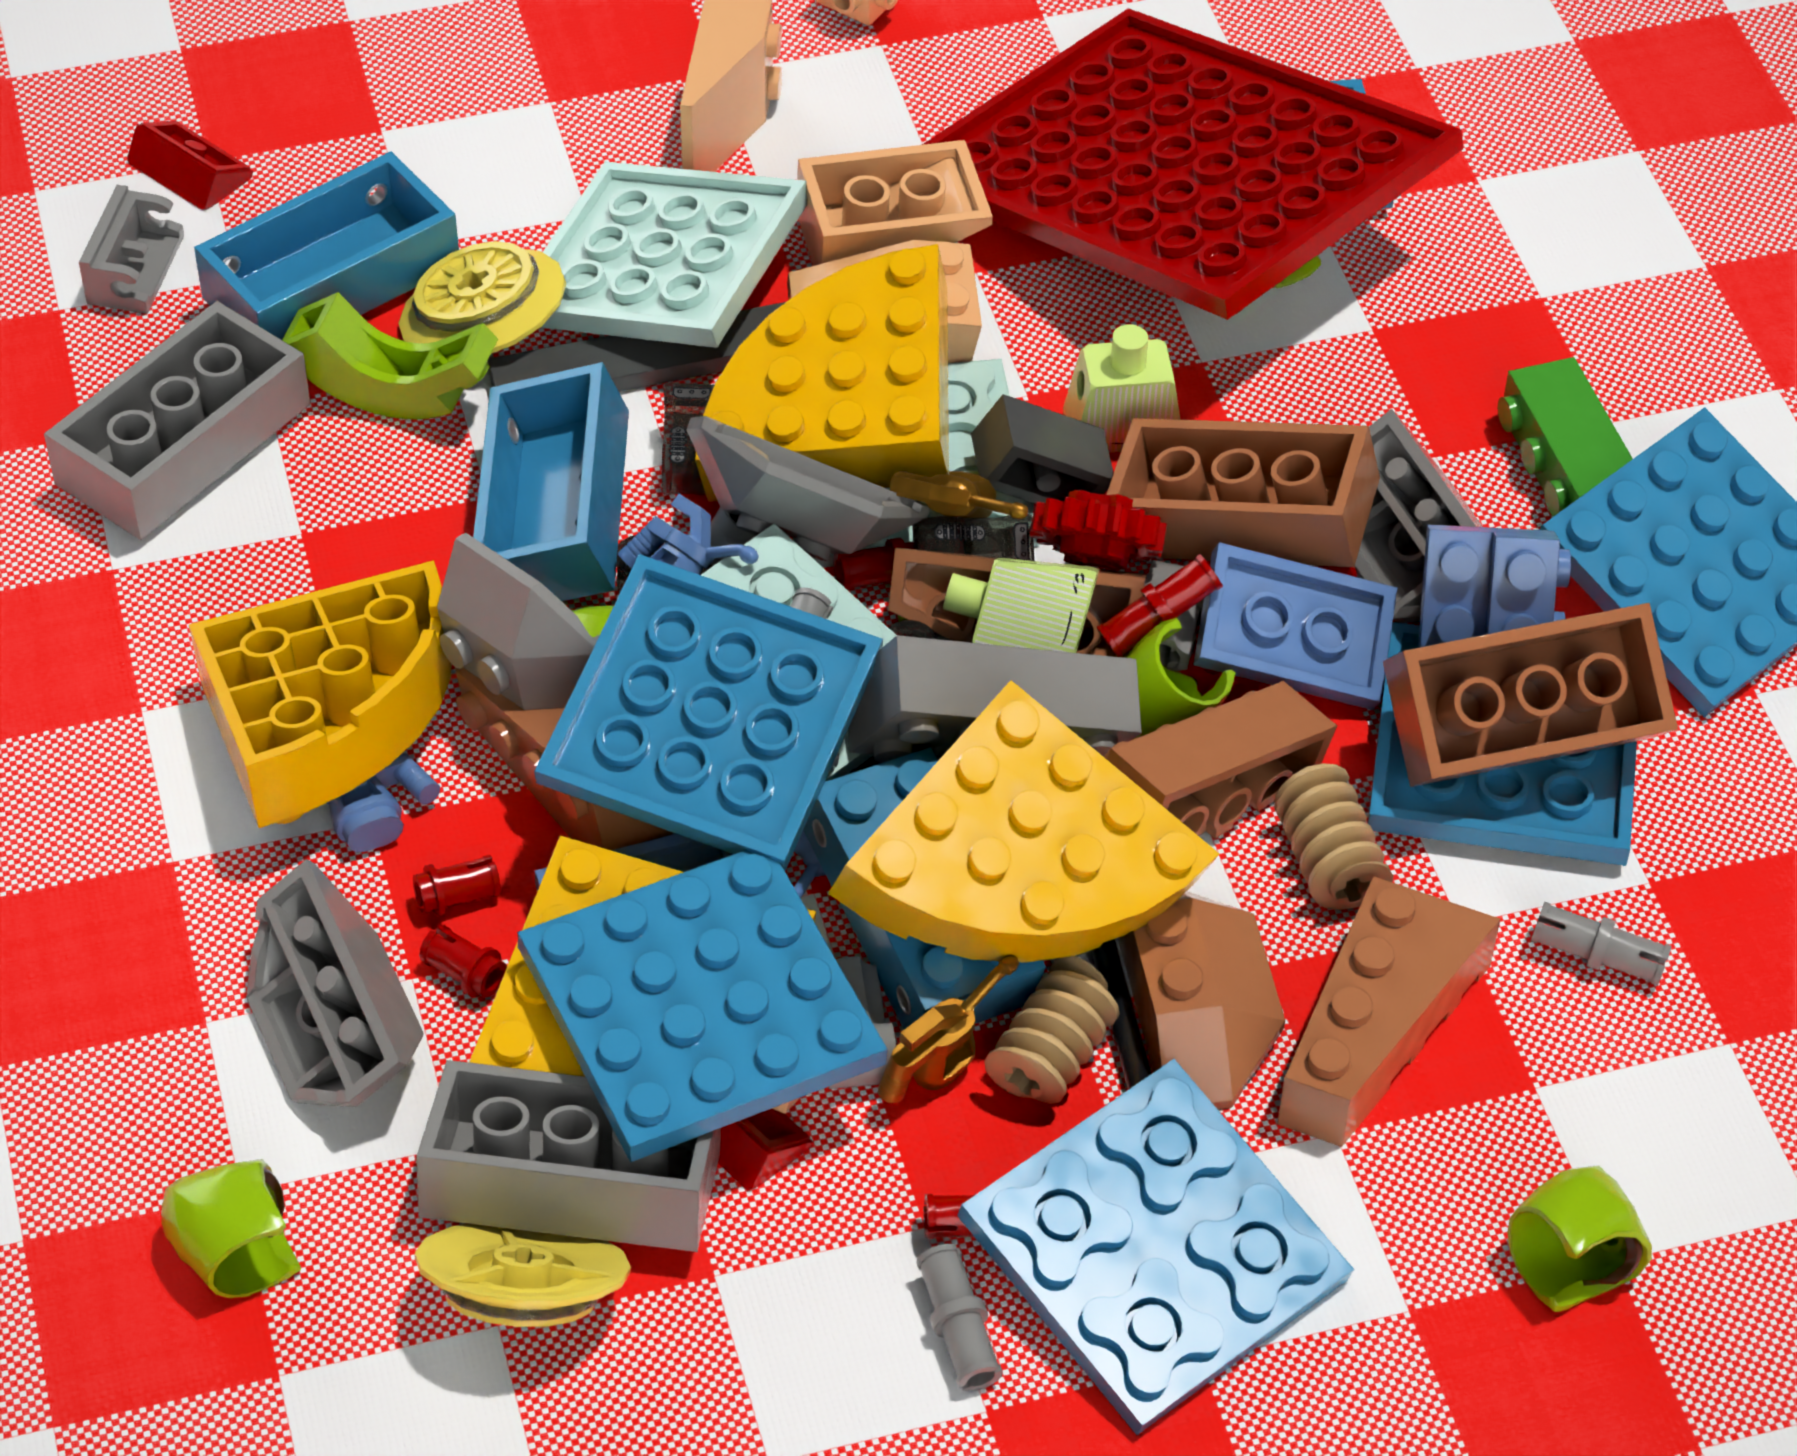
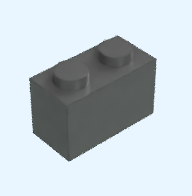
[971,394,1114,503]

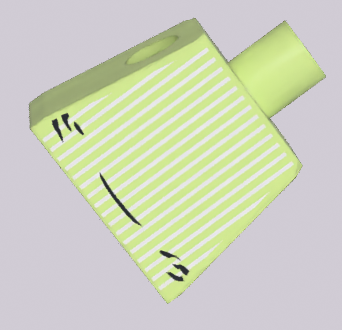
[1063,324,1181,453]
[943,558,1100,653]

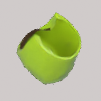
[1126,618,1236,740]
[161,1159,301,1298]
[1507,1165,1652,1312]

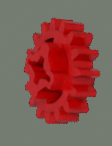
[1029,490,1167,570]

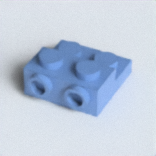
[1418,524,1571,648]

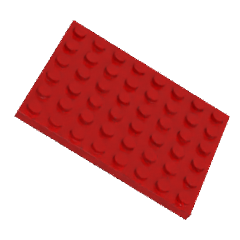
[922,8,1464,320]

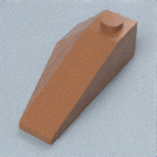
[888,547,1147,658]

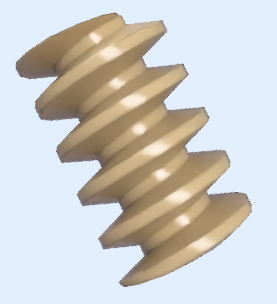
[1274,763,1393,910]
[984,956,1120,1104]

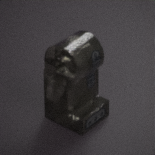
[662,383,714,496]
[912,514,1035,561]

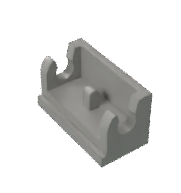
[79,184,184,314]

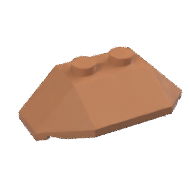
[1118,891,1285,1110]

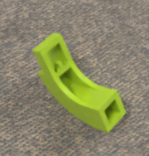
[282,292,498,420]

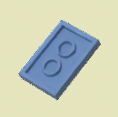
[1193,542,1397,710]

